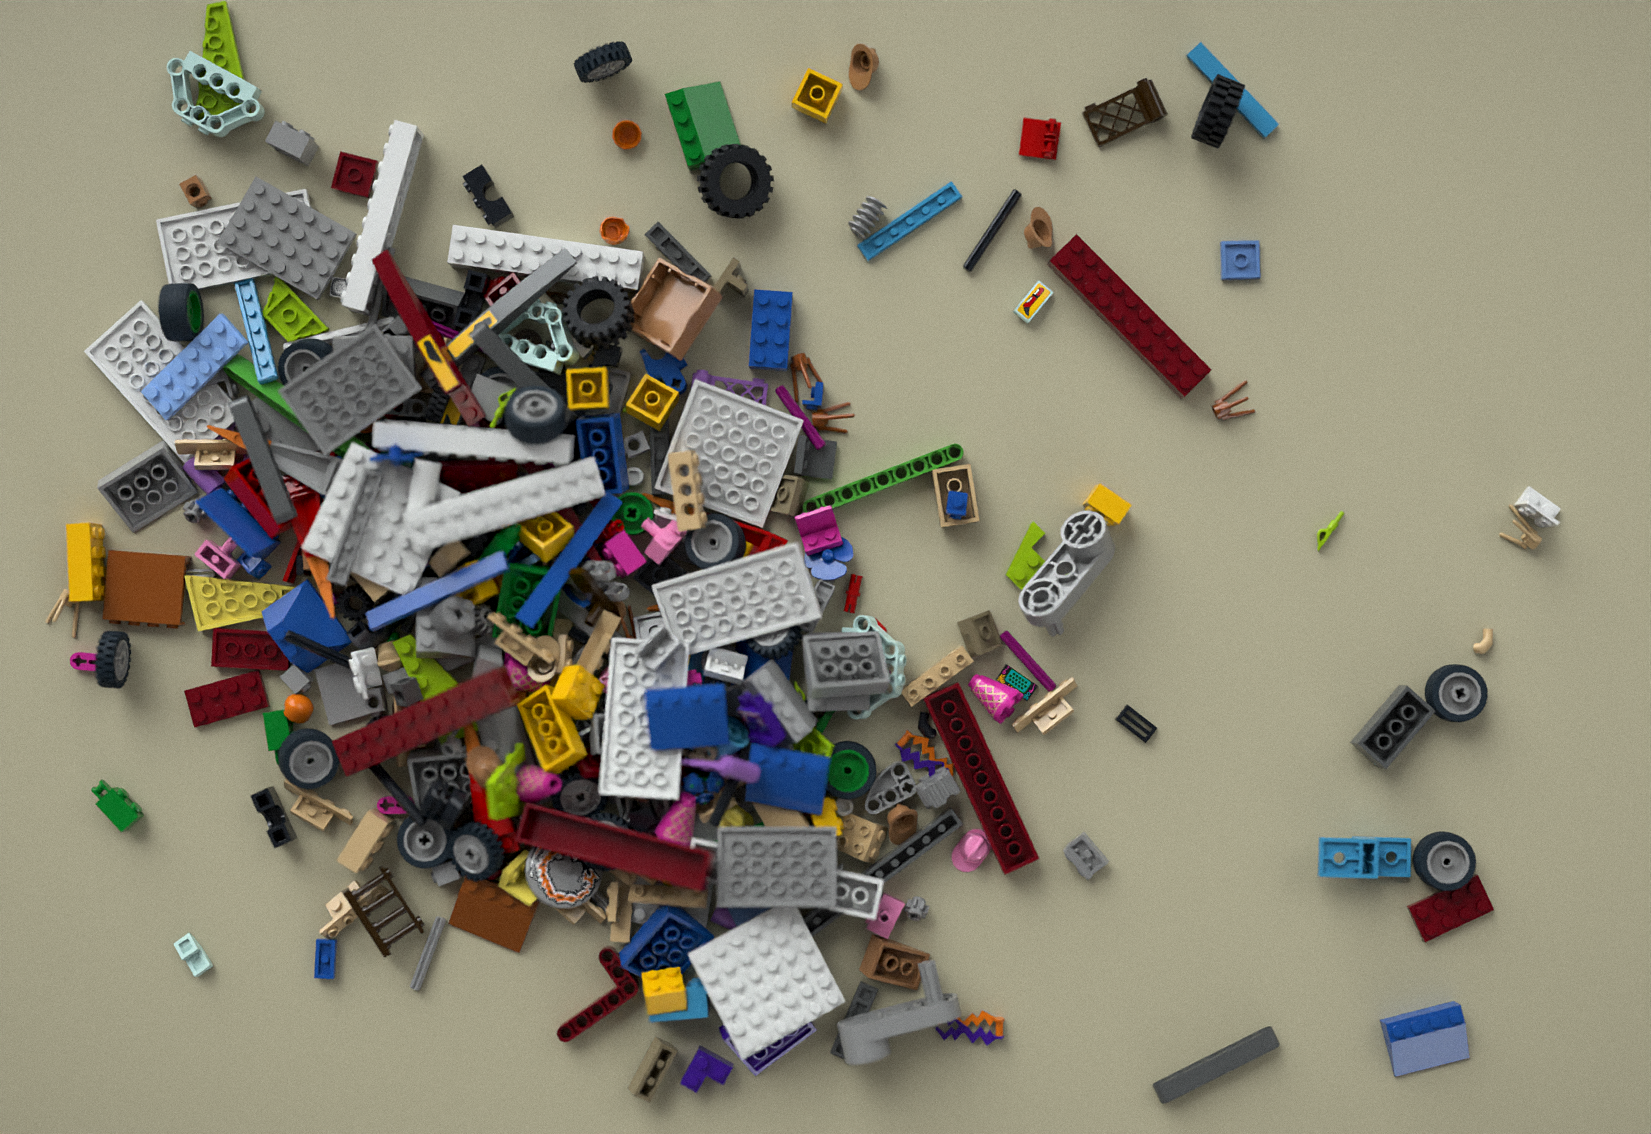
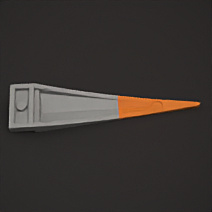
[206,425,343,496]

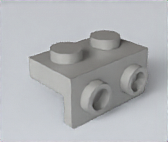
[635,624,683,673]
[1063,832,1109,880]

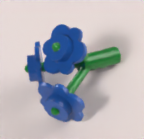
[683,769,725,805]

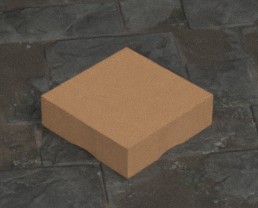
[631,258,723,361]

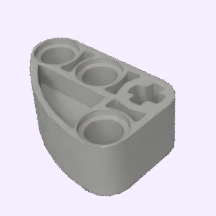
[865,761,916,814]

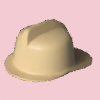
[527,636,560,682]
[375,639,404,672]

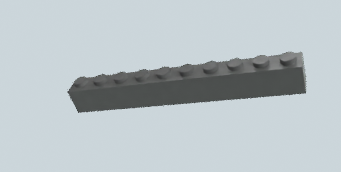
[802,807,963,937]

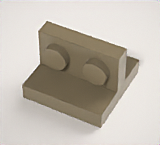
[713,257,749,297]
[769,474,809,517]
[957,610,1003,658]

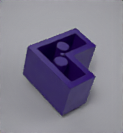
[680,1045,734,1093]

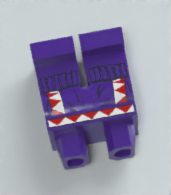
[737,692,786,747]

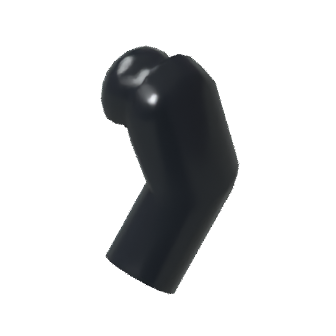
[918,712,937,739]

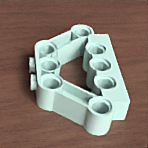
[167,51,265,137]
[498,299,579,375]
[842,615,907,719]

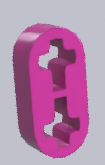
[70,652,97,671]
[377,796,415,814]

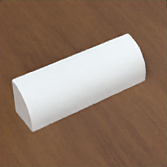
[402,460,441,539]

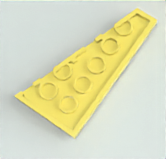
[184,575,297,631]

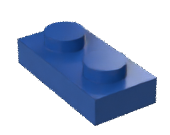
[314,938,337,979]

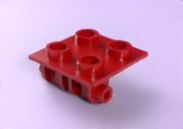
[1018,117,1061,160]

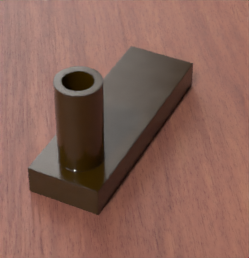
[568,568,615,627]

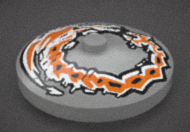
[525,846,603,909]

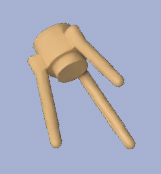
[1499,504,1542,550]
[45,589,80,638]

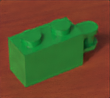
[478,522,522,561]
[263,710,295,765]
[91,779,144,832]

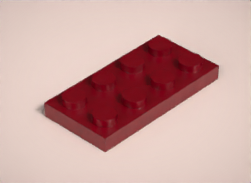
[438,459,519,493]
[211,628,290,671]
[184,670,270,728]
[1407,874,1494,942]

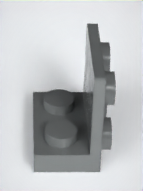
[794,435,837,479]

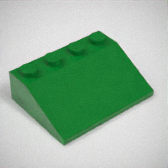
[665,81,740,171]
[492,563,562,639]

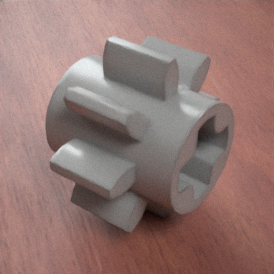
[183,499,207,523]
[904,896,929,921]

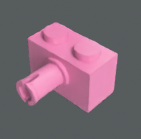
[641,517,688,565]
[194,537,241,579]
[865,892,905,939]

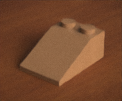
[859,934,930,990]

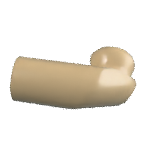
[1473,629,1493,654]

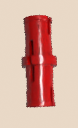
[594,520,624,544]
[843,574,863,614]

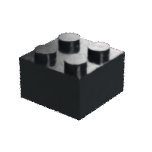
[633,556,688,596]

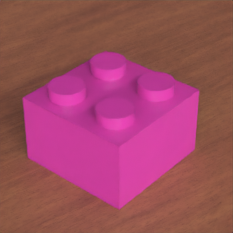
[599,530,647,579]

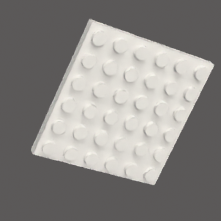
[654,379,804,528]
[302,442,460,595]
[688,907,846,1059]

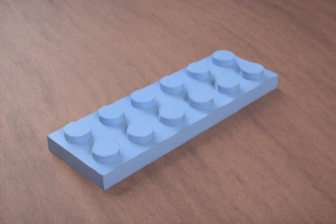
[141,313,249,420]

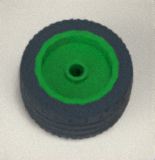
[158,283,204,342]
[826,741,877,800]

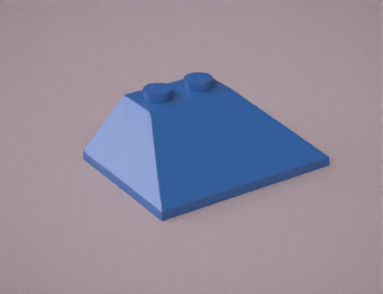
[261,579,352,673]

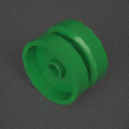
[612,492,655,536]

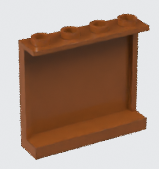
[102,550,191,629]

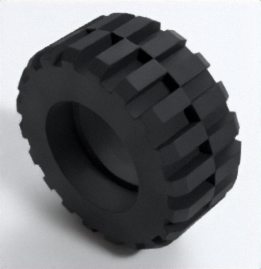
[697,144,774,219]

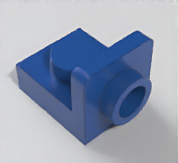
[802,382,824,410]
[946,491,968,519]
[237,552,272,579]

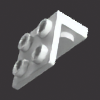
[1514,486,1561,528]
[349,647,383,699]

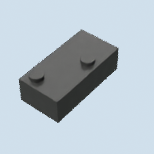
[1350,685,1435,769]

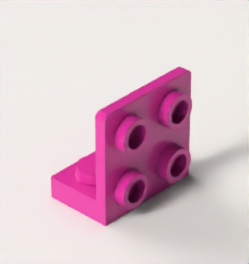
[794,506,843,556]

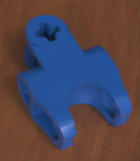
[639,349,688,395]

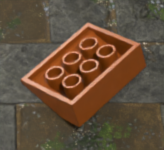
[448,875,541,953]

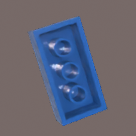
[749,289,793,371]
[576,413,629,494]

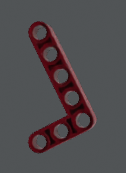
[557,946,639,1042]

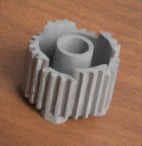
[429,595,476,639]
[915,766,960,809]

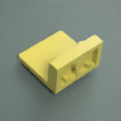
[498,850,537,906]

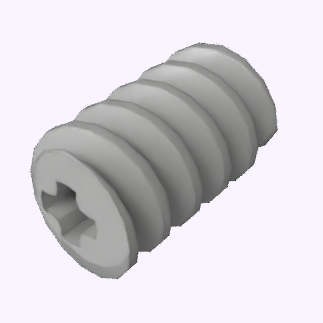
[848,196,887,240]

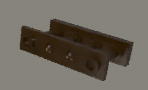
[341,865,425,958]

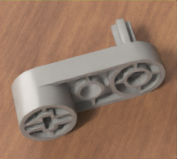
[1018,511,1115,637]
[837,960,961,1065]

